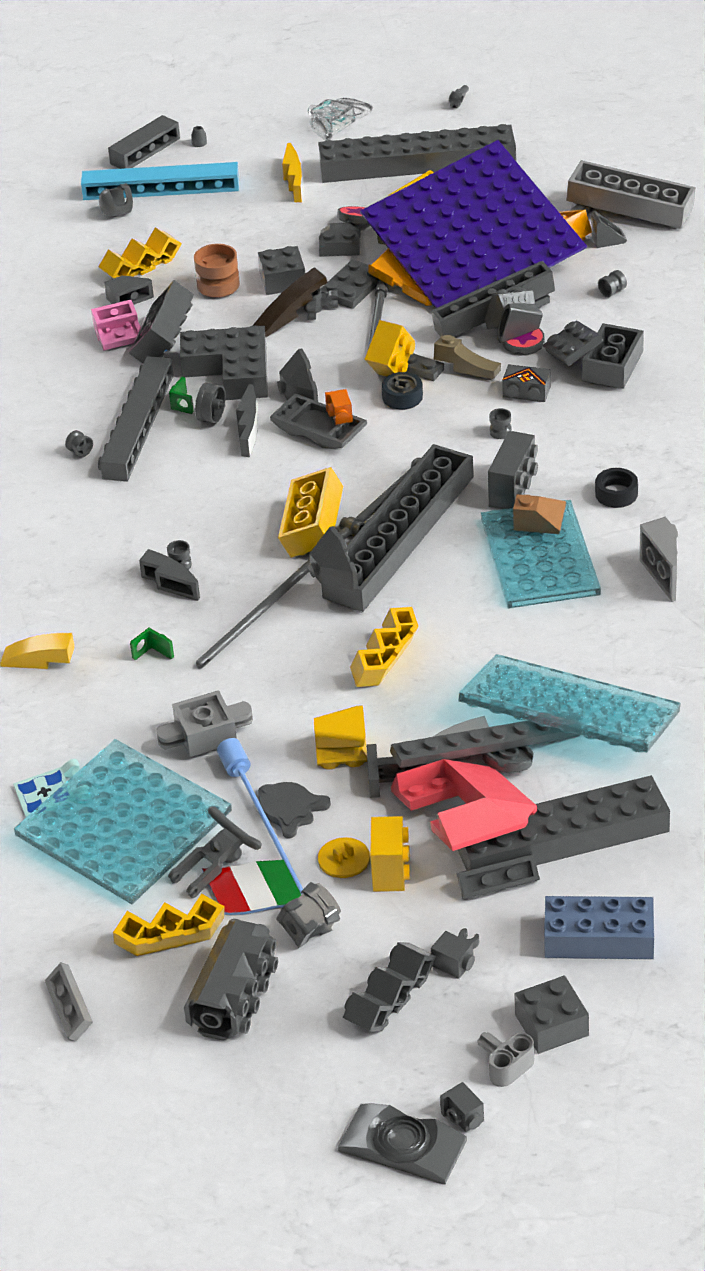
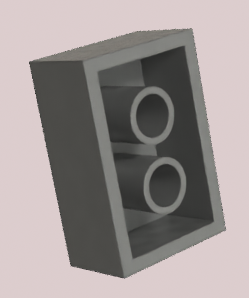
[582,323,644,389]
[488,431,538,511]

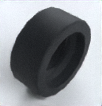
[595,468,638,508]

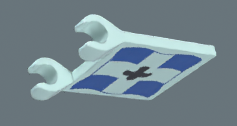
[13,759,92,820]

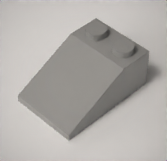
[639,516,678,602]

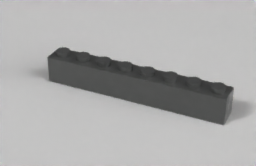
[98,356,174,482]

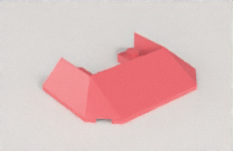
[391,759,537,851]

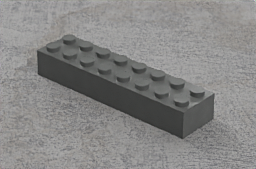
[458,775,670,870]

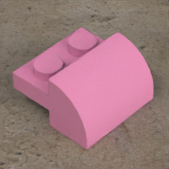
[91,300,141,350]

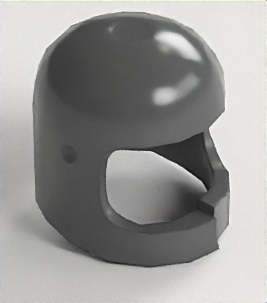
[99,183,133,217]

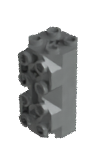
[184,918,278,1041]

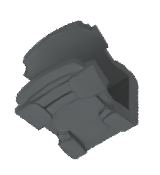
[276,882,341,948]

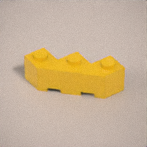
[98,227,182,278]
[350,607,419,687]
[113,893,224,956]

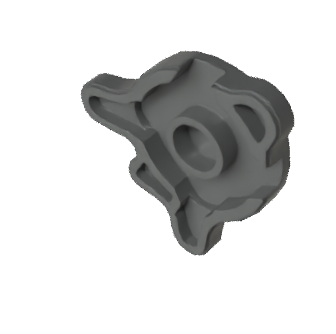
[258,782,331,838]

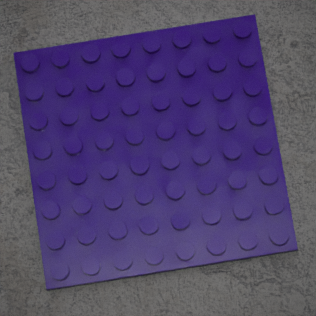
[360,140,587,308]

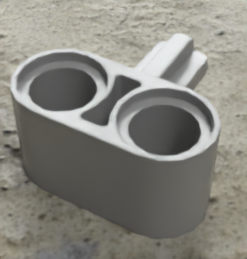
[477,1032,534,1087]

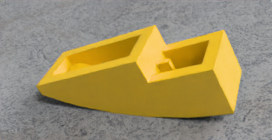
[0,633,74,669]

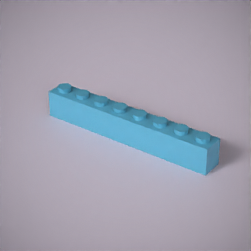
[81,162,239,200]

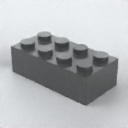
[129,280,194,364]

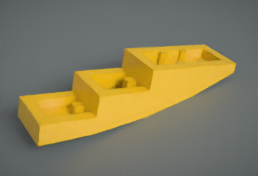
[282,143,303,202]

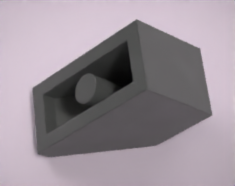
[104,275,154,305]

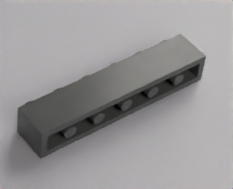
[431,261,555,337]

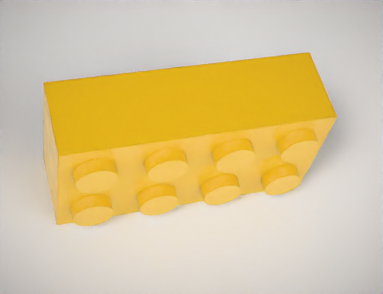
[278,467,343,558]

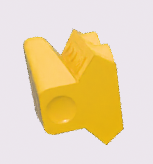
[314,705,367,769]

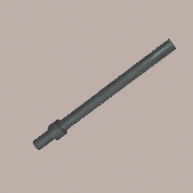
[368,279,388,349]

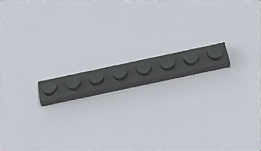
[390,713,582,768]

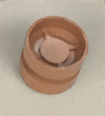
[194,244,240,297]

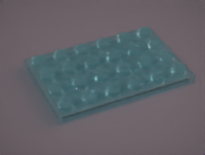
[481,500,601,609]

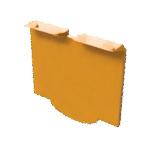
[368,249,432,306]

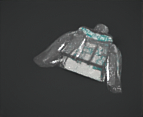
[308,98,373,140]

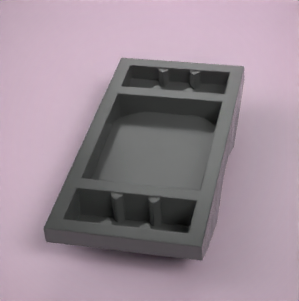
[270,393,367,449]
[338,1103,467,1185]

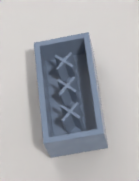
[544,896,654,959]

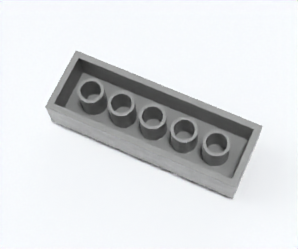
[566,160,696,229]

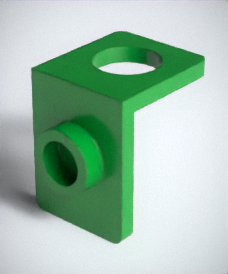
[169,376,194,414]
[130,627,174,660]

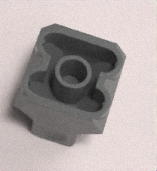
[485,287,543,342]

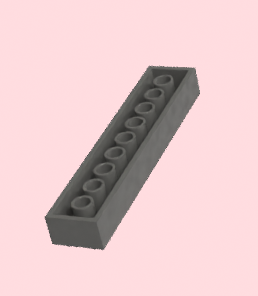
[318,124,516,183]
[321,444,474,612]

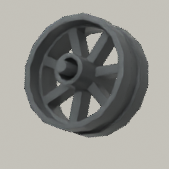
[195,382,226,424]

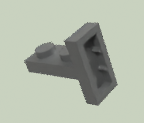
[366,744,429,798]

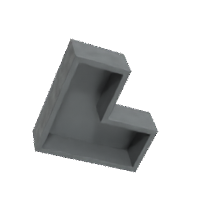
[180,326,268,400]

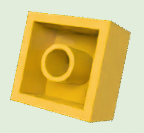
[365,320,415,377]
[370,816,410,892]

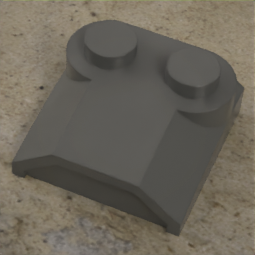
[319,223,361,257]

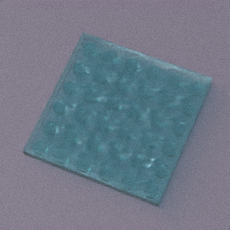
[14,739,232,904]

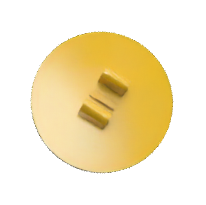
[318,837,370,878]

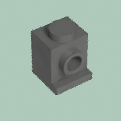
[440,1082,484,1132]

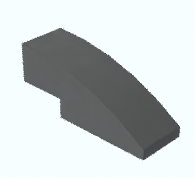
[139,549,200,601]

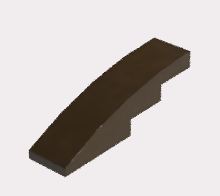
[253,267,328,337]

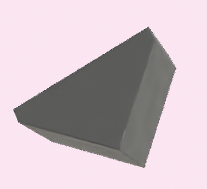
[591,211,627,248]

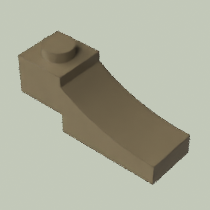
[433,335,501,379]

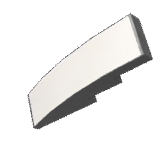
[236,384,258,457]

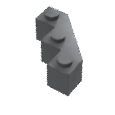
[342,942,436,1032]

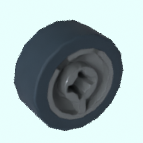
[382,372,423,410]

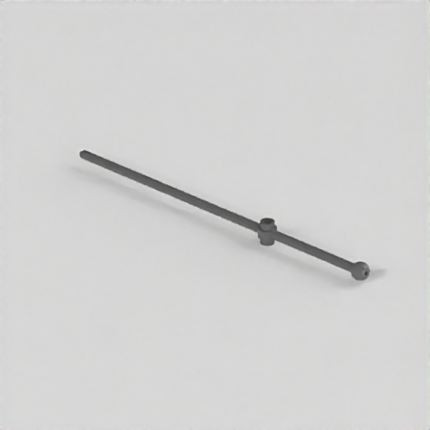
[196,457,421,668]

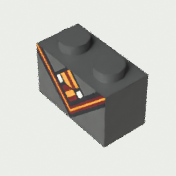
[502,364,551,402]

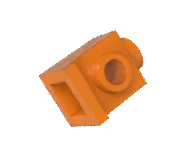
[325,389,353,425]

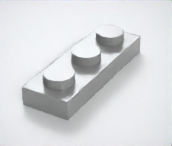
[45,962,93,1041]

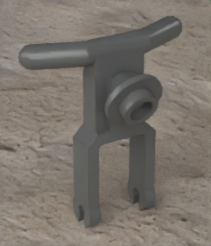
[168,806,262,898]

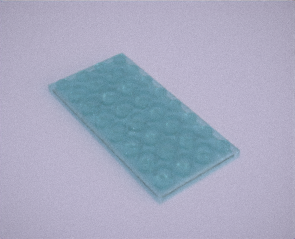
[458,654,681,753]

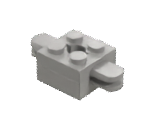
[156,690,253,757]

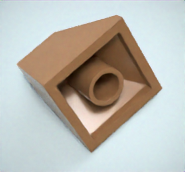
[513,494,566,534]

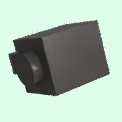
[431,928,479,979]

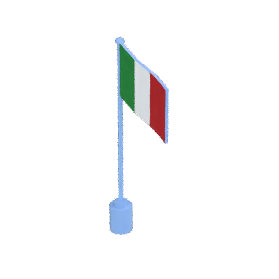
[202,738,303,915]

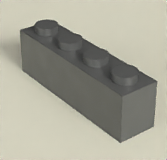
[108,115,180,169]

